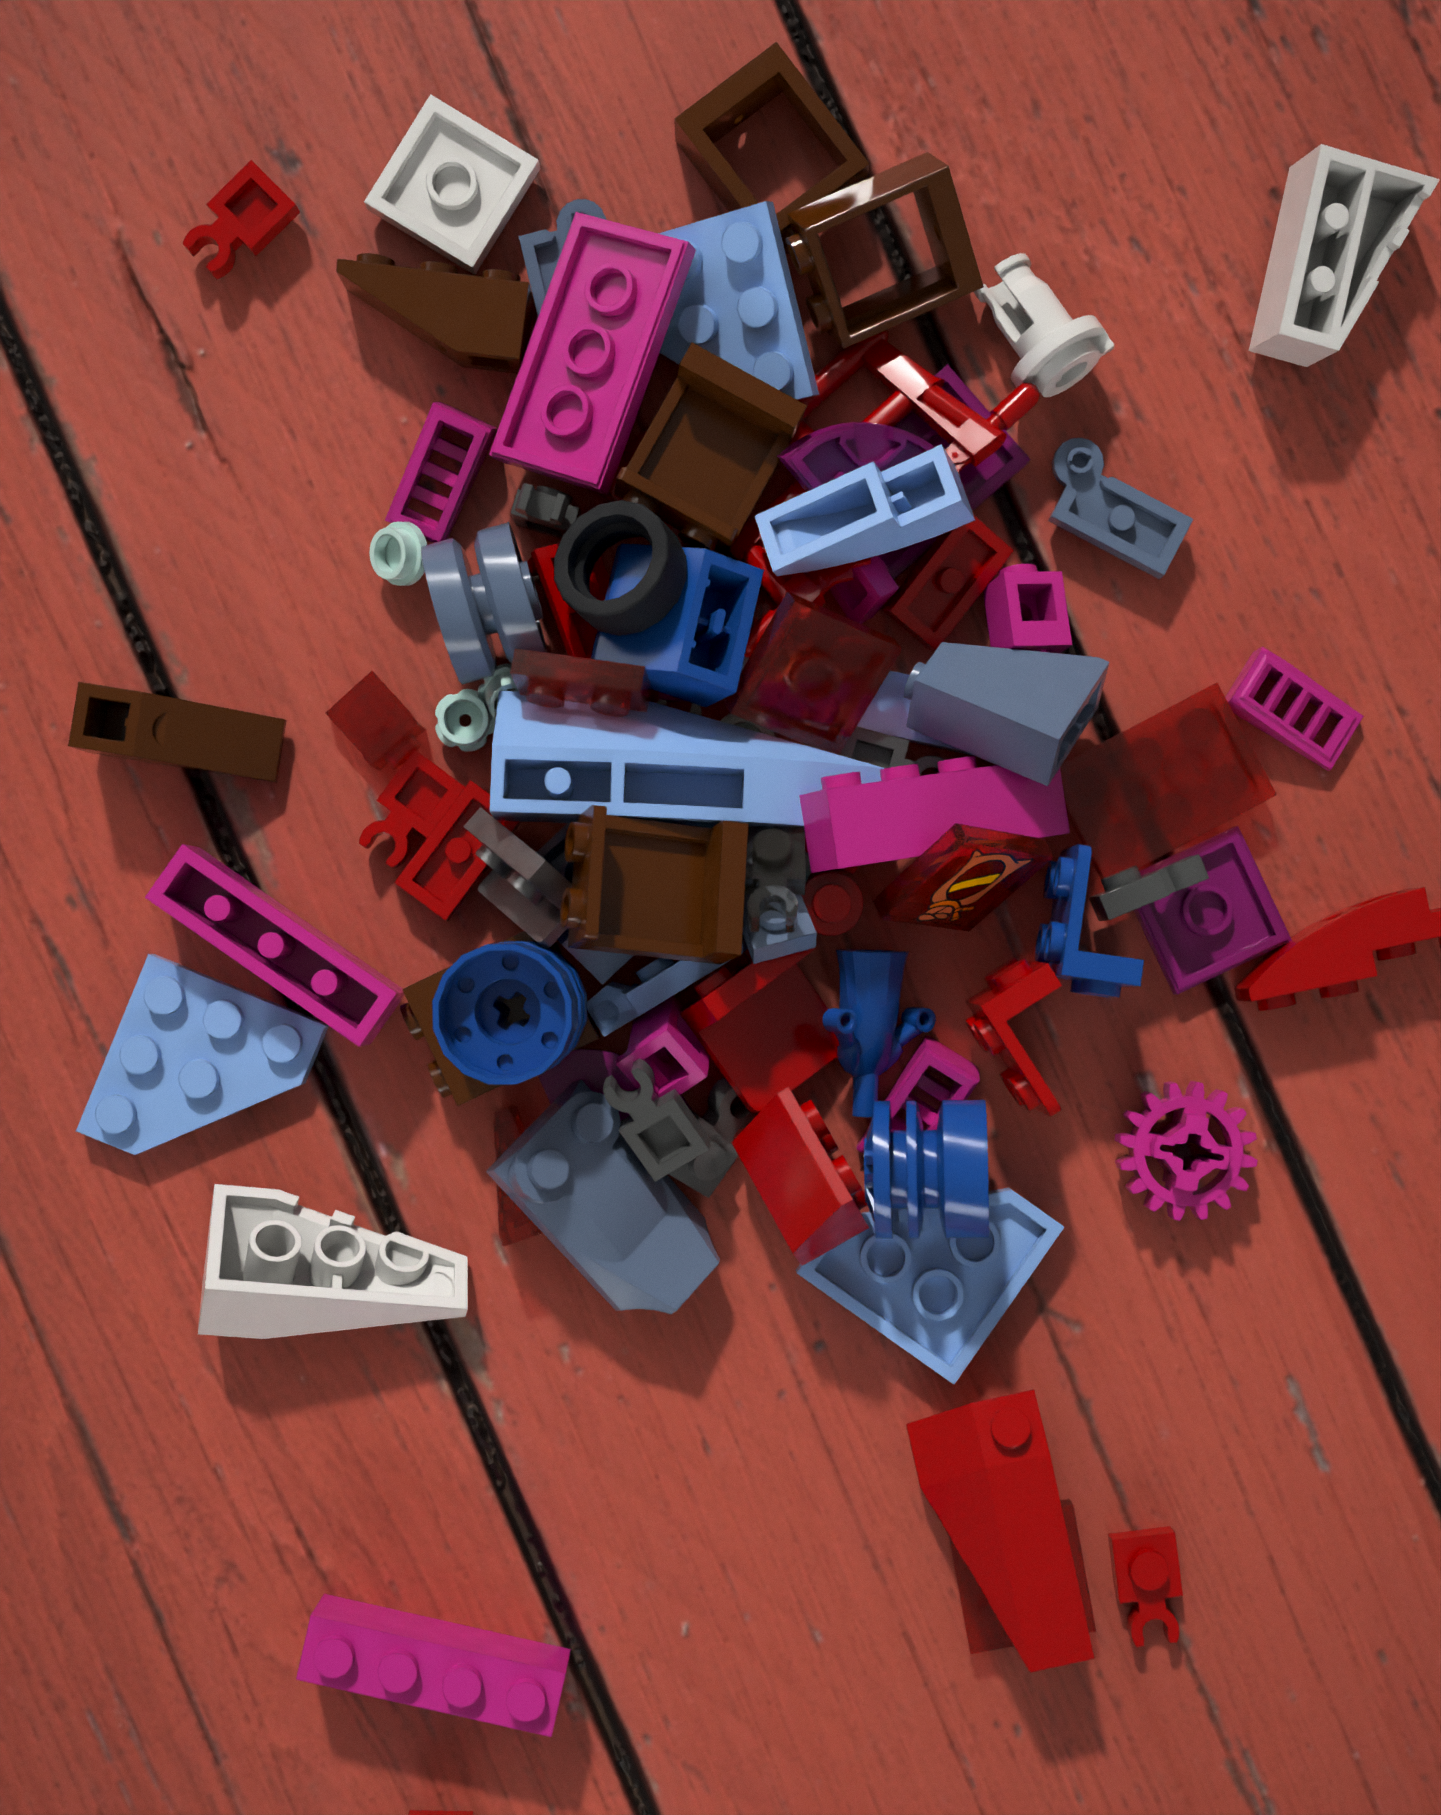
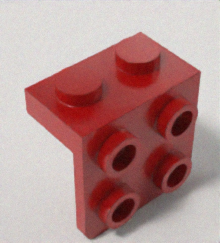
[679,948,839,1113]
[965,957,1062,1117]

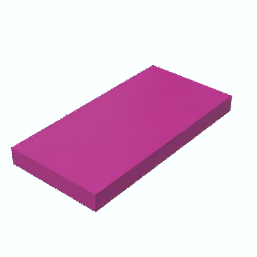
[489,212,696,495]

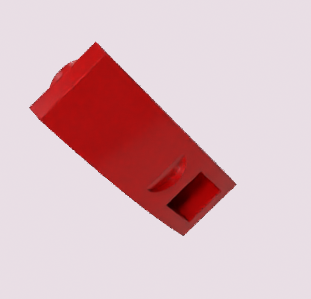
[1234,887,1441,1011]

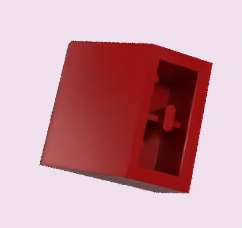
[731,1087,869,1266]

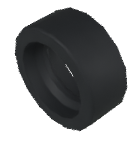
[554,500,687,636]

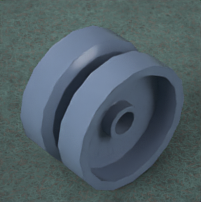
[421,522,549,685]

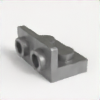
[463,807,572,949]

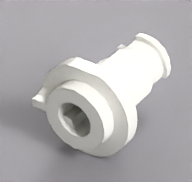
[974,253,1115,397]

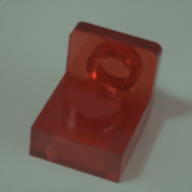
[325,671,426,771]

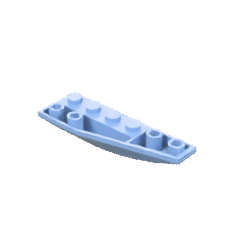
[490,691,884,831]

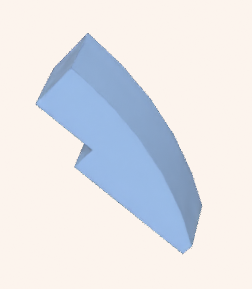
[755,444,975,576]

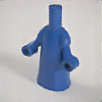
[822,949,936,1117]

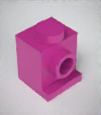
[983,564,1072,653]
[616,995,710,1098]

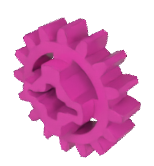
[1114,1081,1258,1221]

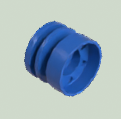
[432,941,587,1085]
[864,1100,989,1239]

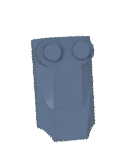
[486,1080,720,1315]

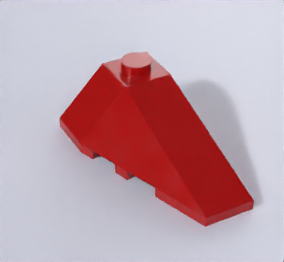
[906,1389,1095,1673]

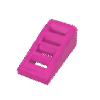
[385,402,498,543]
[1221,646,1364,771]
[856,1035,980,1154]

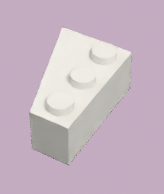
[1249,144,1440,367]

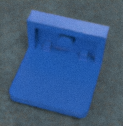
[1035,844,1144,998]

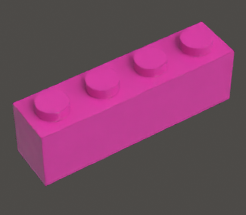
[799,756,1070,873]
[145,844,405,1047]
[296,1594,571,1737]

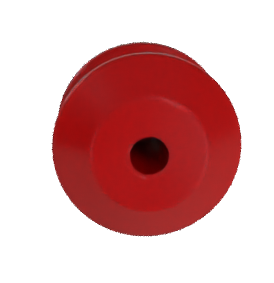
[801,872,863,936]

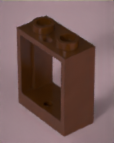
[674,42,870,254]
[786,152,984,348]

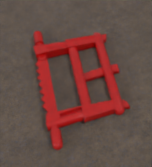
[729,330,1040,658]

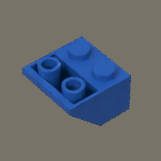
[588,544,764,708]

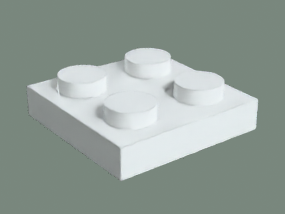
[364,94,541,275]

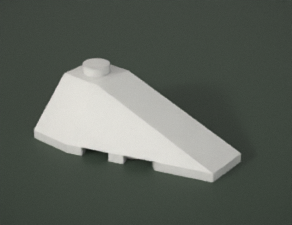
[198,1184,468,1339]

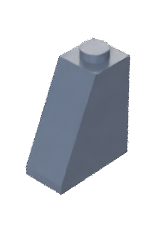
[904,642,1110,786]

